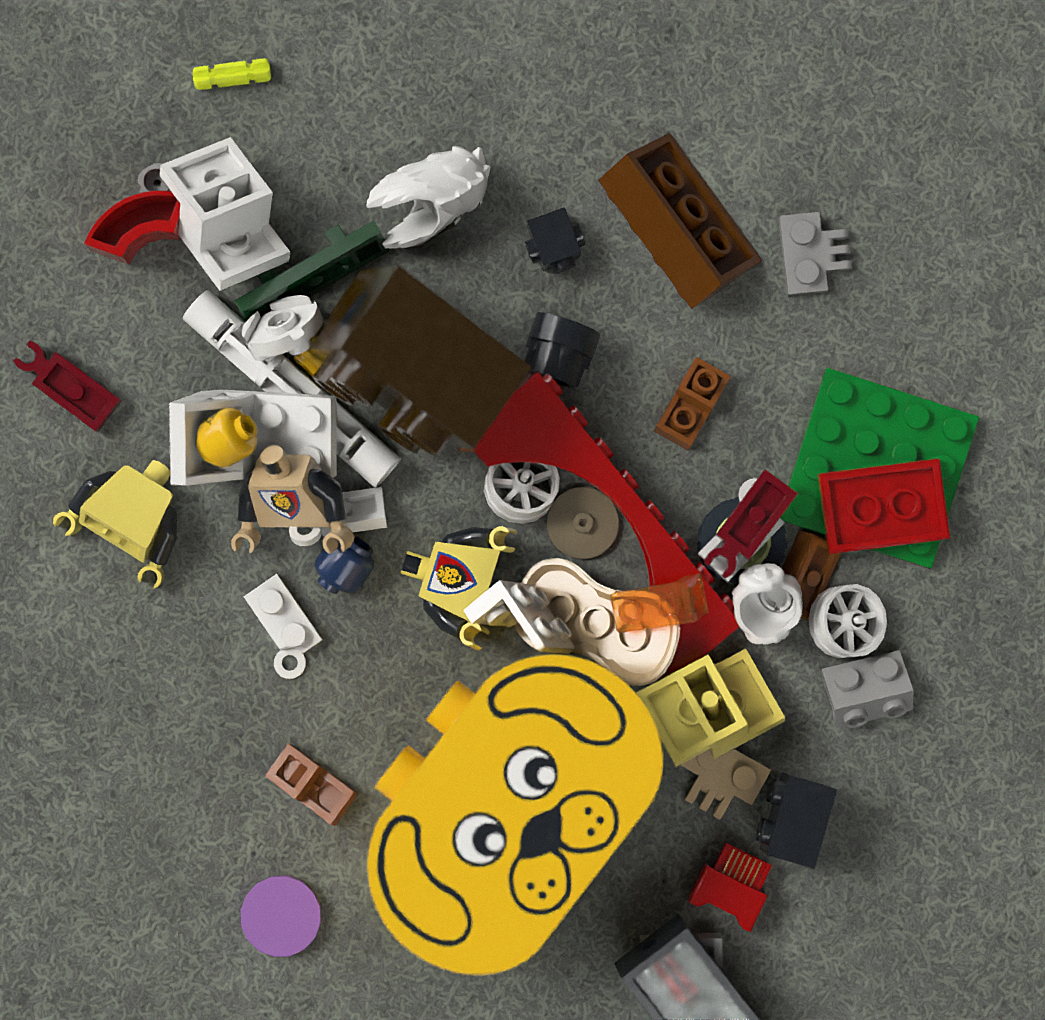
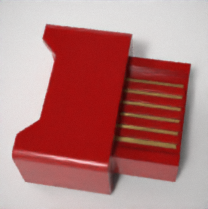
[686,842,772,933]

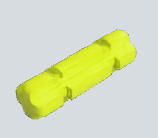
[193,58,271,90]

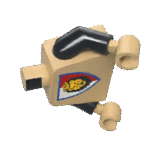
[231,445,354,554]

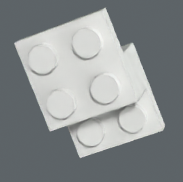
[160,137,290,291]

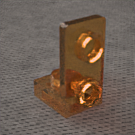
[610,573,709,633]

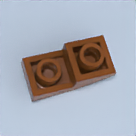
[654,357,731,451]

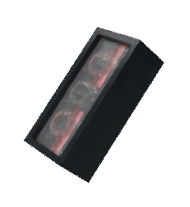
[614,913,762,1020]

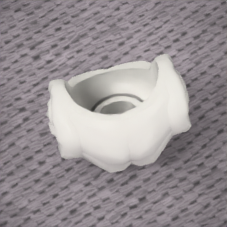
[732,563,803,645]

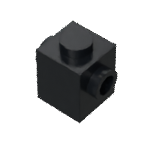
[525,207,585,274]

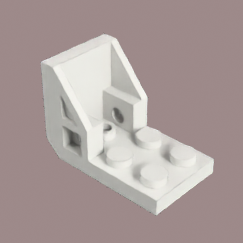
[169,390,336,485]

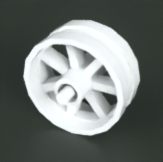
[484,462,560,524]
[808,584,887,658]

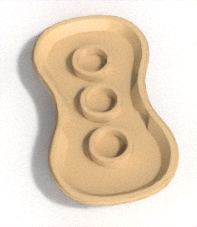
[515,558,680,686]

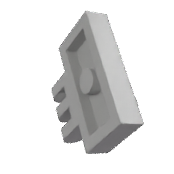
[779,212,853,296]

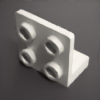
[463,580,575,654]

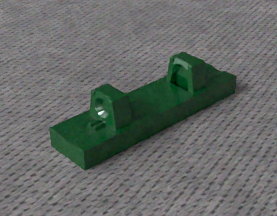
[234,220,390,321]

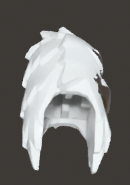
[366,146,490,248]

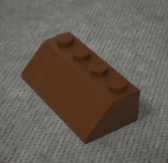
[598,133,763,309]

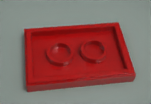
[818,459,950,555]

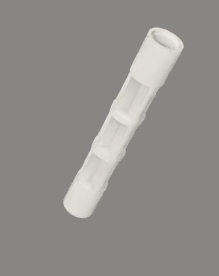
[183,290,401,488]

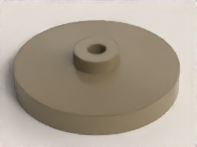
[547,487,619,559]

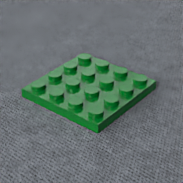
[780,367,979,569]

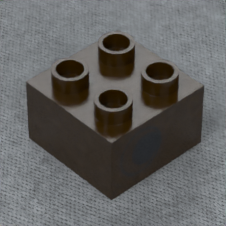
[307,265,531,457]

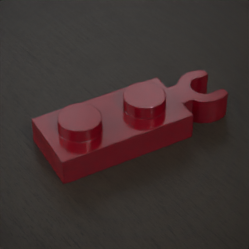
[14,341,122,433]
[704,469,798,578]

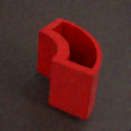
[84,191,181,265]

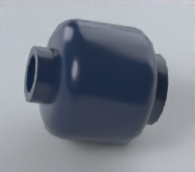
[314,534,374,594]

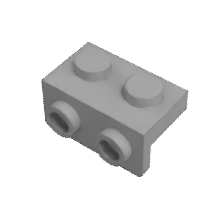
[822,650,914,728]

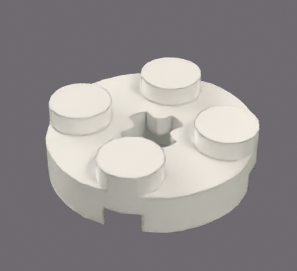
[242,295,323,361]

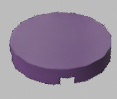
[241,875,322,957]

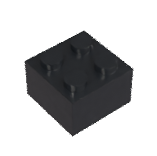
[755,772,837,869]

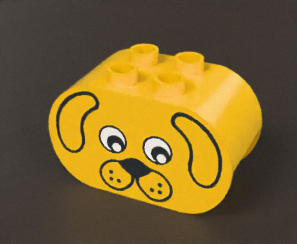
[367,655,663,975]

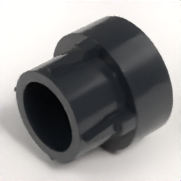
[524,312,601,388]

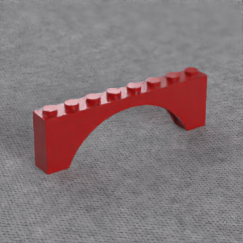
[472,372,739,680]

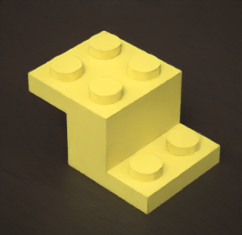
[636,649,785,767]

